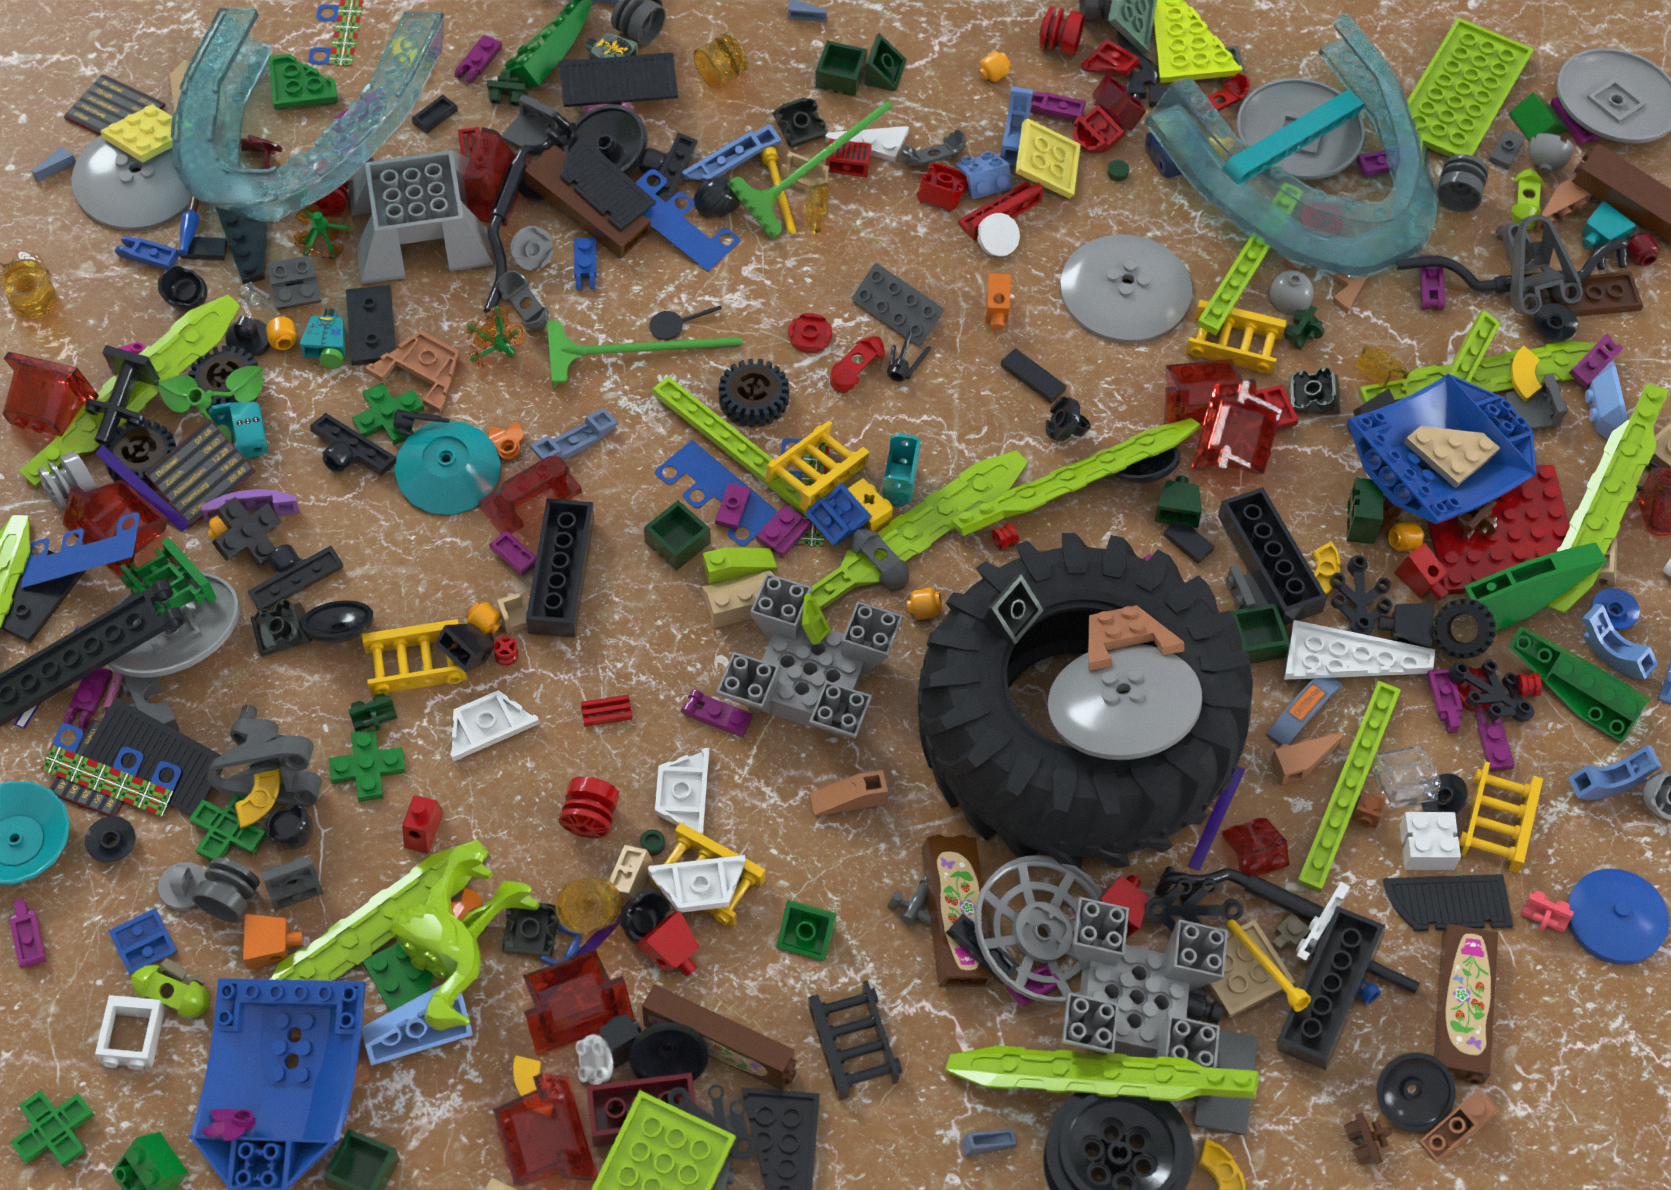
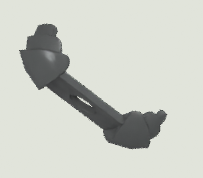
[901,129,966,166]
[498,270,549,329]
[850,528,909,592]

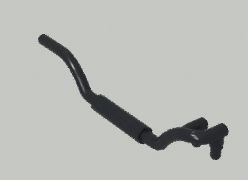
[483,112,577,315]
[1396,238,1630,293]
[1155,866,1420,994]

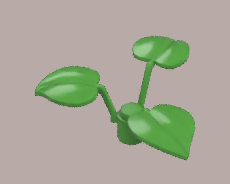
[157,366,263,443]

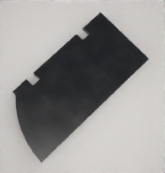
[560,137,656,231]
[1383,874,1513,931]

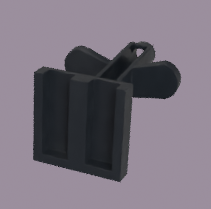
[84,345,160,446]

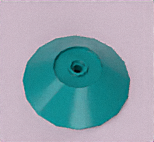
[394,421,501,516]
[0,781,70,885]

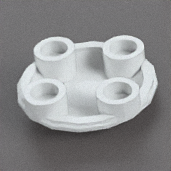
[576,1034,613,1085]

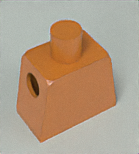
[985,273,1011,330]
[243,914,304,970]

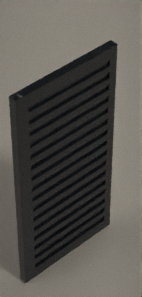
[558,52,678,107]
[82,697,223,816]

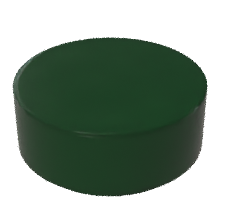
[1107,160,1129,181]
[640,830,665,856]

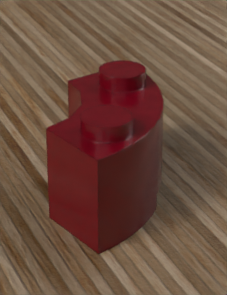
[1092,74,1146,132]

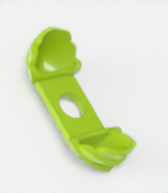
[1511,169,1544,230]
[131,965,211,1018]

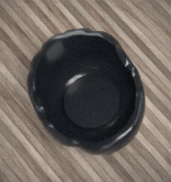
[693,177,741,218]
[158,265,208,311]
[266,804,314,850]
[620,890,670,945]

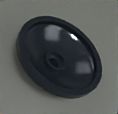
[1114,447,1180,484]
[301,600,374,643]
[629,1022,708,1081]
[1376,1052,1456,1132]

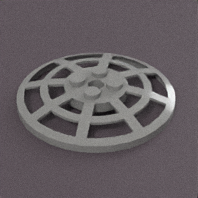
[974,855,1103,1003]

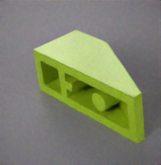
[703,547,777,585]

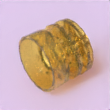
[693,32,748,89]
[0,259,58,319]
[555,877,622,934]

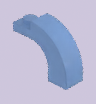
[1000,86,1033,166]
[1582,604,1658,680]
[1568,745,1662,800]

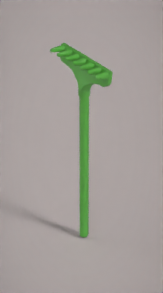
[727,101,892,240]
[547,320,743,389]

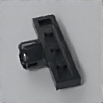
[640,132,698,202]
[310,413,396,476]
[248,544,344,611]

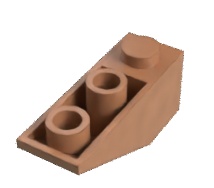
[1535,176,1592,232]
[1271,732,1344,786]
[810,770,888,817]
[1419,1089,1500,1162]

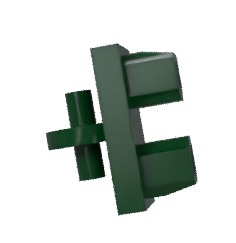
[486,70,528,106]
[1284,306,1325,350]
[348,693,397,732]

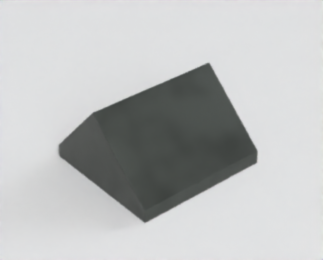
[983,574,1044,645]

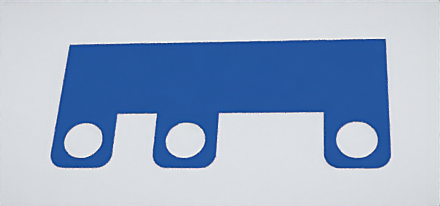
[636,169,740,271]
[655,440,778,546]
[21,512,140,588]

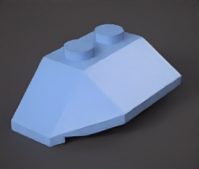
[1585,362,1628,439]

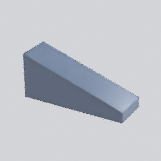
[788,0,827,22]
[32,147,76,182]
[961,1129,1017,1157]

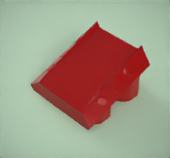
[916,162,968,213]

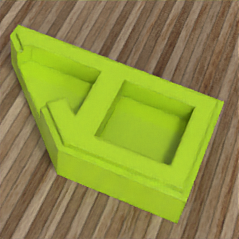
[802,594,831,645]

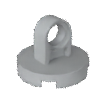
[510,226,554,270]
[158,862,206,912]

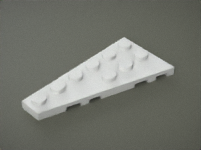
[1284,620,1435,680]

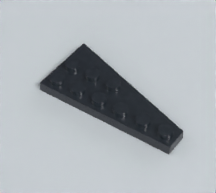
[207,165,270,286]
[741,1087,820,1190]

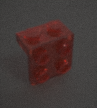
[1222,818,1289,876]

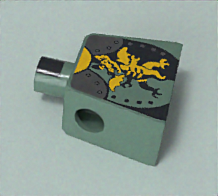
[585,33,638,59]

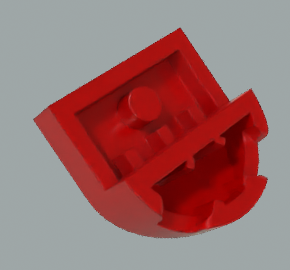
[1073,105,1126,153]

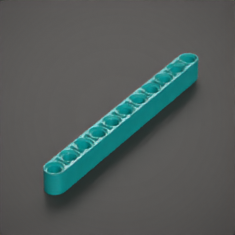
[1222,90,1365,186]

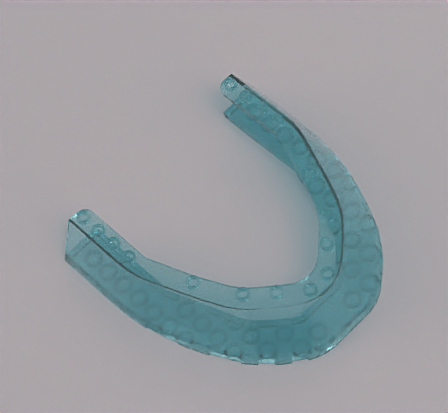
[171,8,444,222]
[1145,13,1438,278]

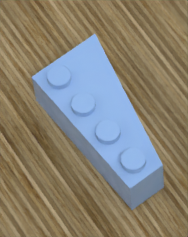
[362,985,473,1065]

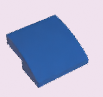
[805,483,872,546]
[108,908,177,975]

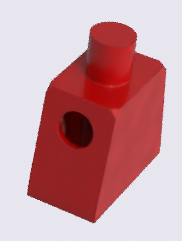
[1394,543,1449,601]
[402,795,443,854]
[1096,875,1148,939]
[636,911,699,977]

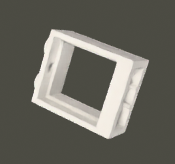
[95,995,165,1070]

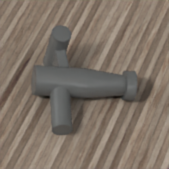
[887,876,931,926]

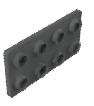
[852,263,945,346]
[1194,1030,1258,1135]

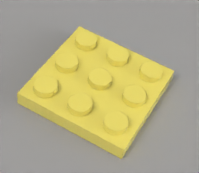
[100,104,194,163]
[1015,118,1081,199]

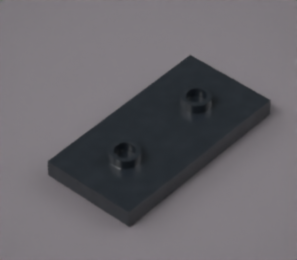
[346,285,396,366]
[1,550,86,643]

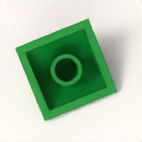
[1509,92,1568,143]
[776,900,837,961]

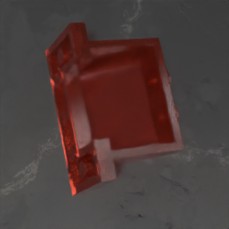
[463,127,531,227]
[3,351,99,436]
[1164,359,1257,428]
[1191,379,1282,474]
[478,456,582,534]
[63,479,168,577]
[523,950,635,1055]
[493,1073,598,1186]

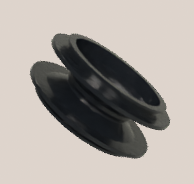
[1043,1092,1194,1190]

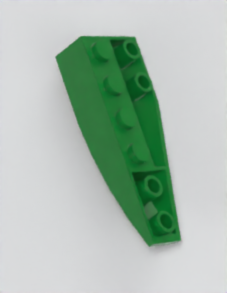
[500,0,593,89]
[1464,542,1607,632]
[1508,626,1651,743]

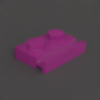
[756,505,811,558]

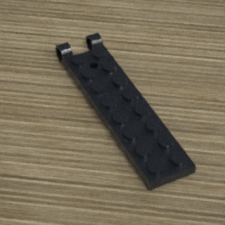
[0,580,185,726]

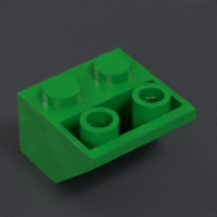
[111,1132,188,1190]

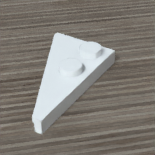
[825,126,909,162]
[1296,882,1350,964]

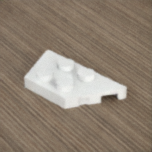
[451,690,539,762]
[655,748,709,835]
[648,855,745,912]

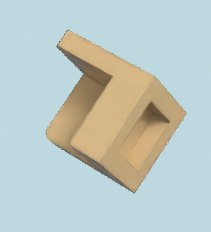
[497,593,527,634]

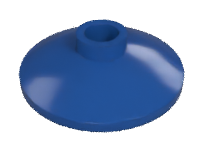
[1592,588,1640,630]

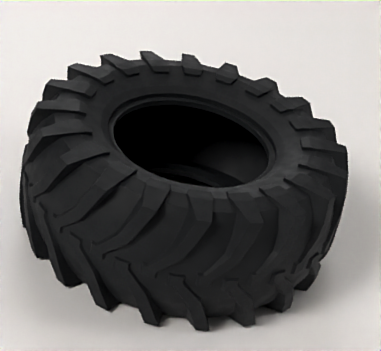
[918,533,1253,870]

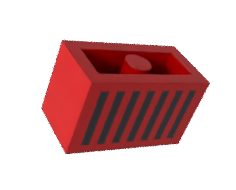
[825,139,872,178]

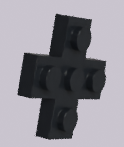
[212,497,282,568]

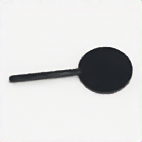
[649,306,722,340]

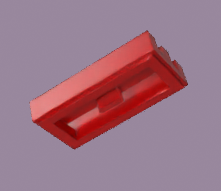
[458,127,484,165]
[581,694,632,727]

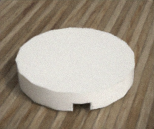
[977,213,1020,257]

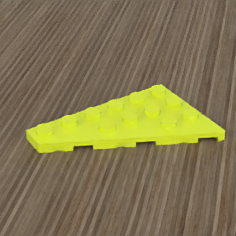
[1154,0,1242,83]

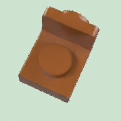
[1352,791,1386,828]

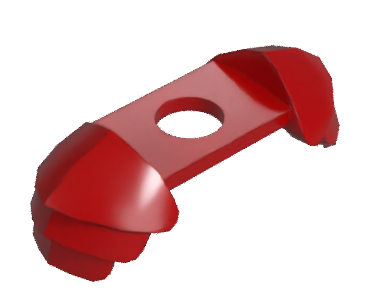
[1190,73,1250,116]
[829,336,885,393]

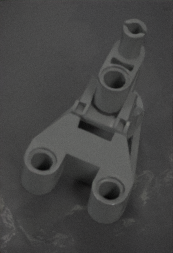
[1496,215,1582,314]
[207,704,322,806]

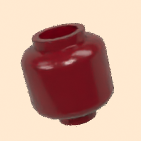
[1627,233,1660,266]

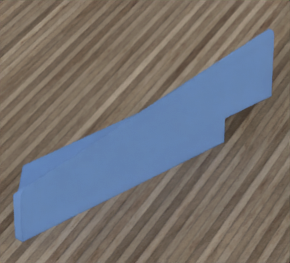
[682,124,782,182]

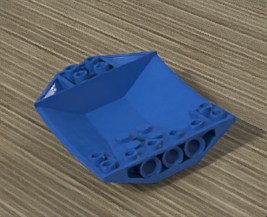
[1347,373,1536,524]
[188,978,366,1190]

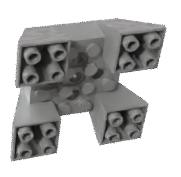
[348,150,493,284]
[716,573,903,739]
[1061,897,1228,1068]

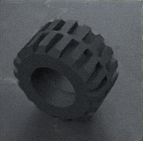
[1432,599,1497,659]

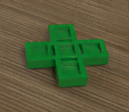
[352,382,424,445]
[328,729,406,802]
[189,794,267,861]
[10,1090,95,1168]

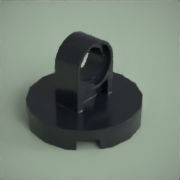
[225,316,270,356]
[1046,396,1091,442]

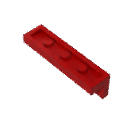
[958,181,1044,240]

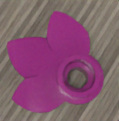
[202,1109,256,1141]

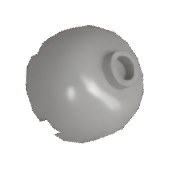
[1529,134,1574,173]
[1269,270,1314,315]
[1643,770,1671,820]

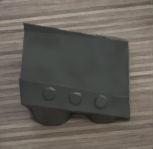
[772,97,828,146]
[1290,367,1341,412]
[250,599,313,656]
[502,903,560,956]

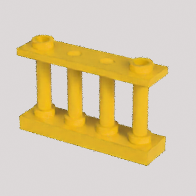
[1186,299,1287,375]
[765,421,870,512]
[362,619,467,695]
[1459,761,1543,873]
[648,822,766,927]

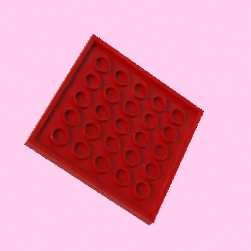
[1427,465,1570,594]

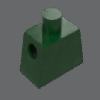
[1155,475,1202,528]

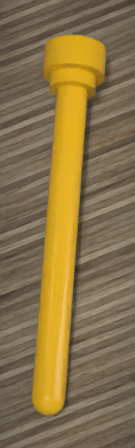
[760,147,796,235]
[1226,919,1311,1012]

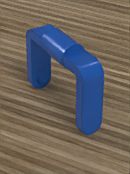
[539,924,582,970]

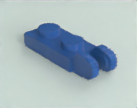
[115,235,180,270]
[574,237,597,290]

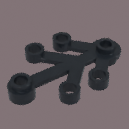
[1329,555,1393,635]
[1447,659,1534,722]
[1145,878,1243,932]
[668,1084,756,1160]

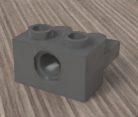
[267,255,321,310]
[261,855,323,911]

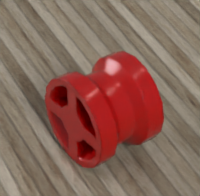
[991,523,1019,551]
[493,636,518,666]
[1516,673,1542,697]

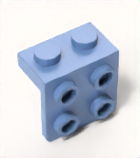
[956,151,1013,199]

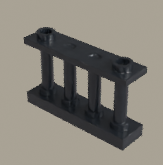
[808,980,902,1100]

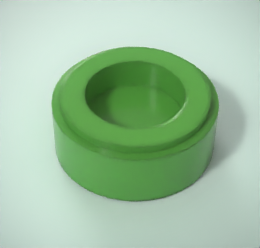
[319,348,343,369]

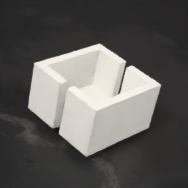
[1400,812,1461,870]

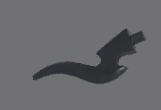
[1116,29,1159,102]

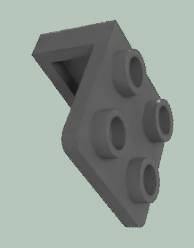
[502,94,559,148]
[1505,374,1568,430]
[1225,565,1268,610]

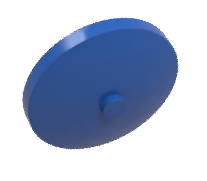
[1567,869,1669,965]

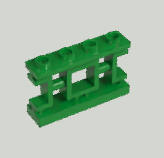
[120,537,217,615]

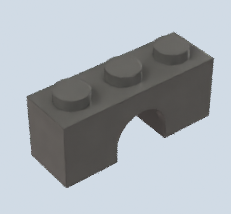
[121,674,180,731]

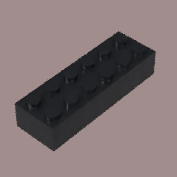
[1218,487,1327,625]
[526,498,595,638]
[1277,906,1385,1070]

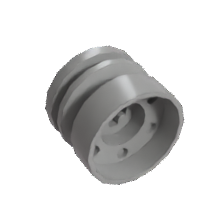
[37,450,98,512]

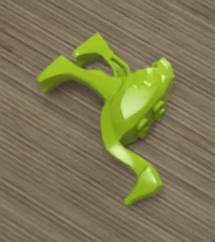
[390,846,540,1031]

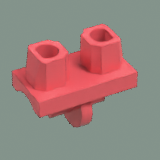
[1521,890,1574,933]

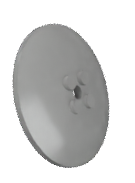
[1556,48,1671,143]
[1237,78,1365,180]
[72,135,204,231]
[1060,234,1192,343]
[107,573,240,678]
[1048,644,1202,760]

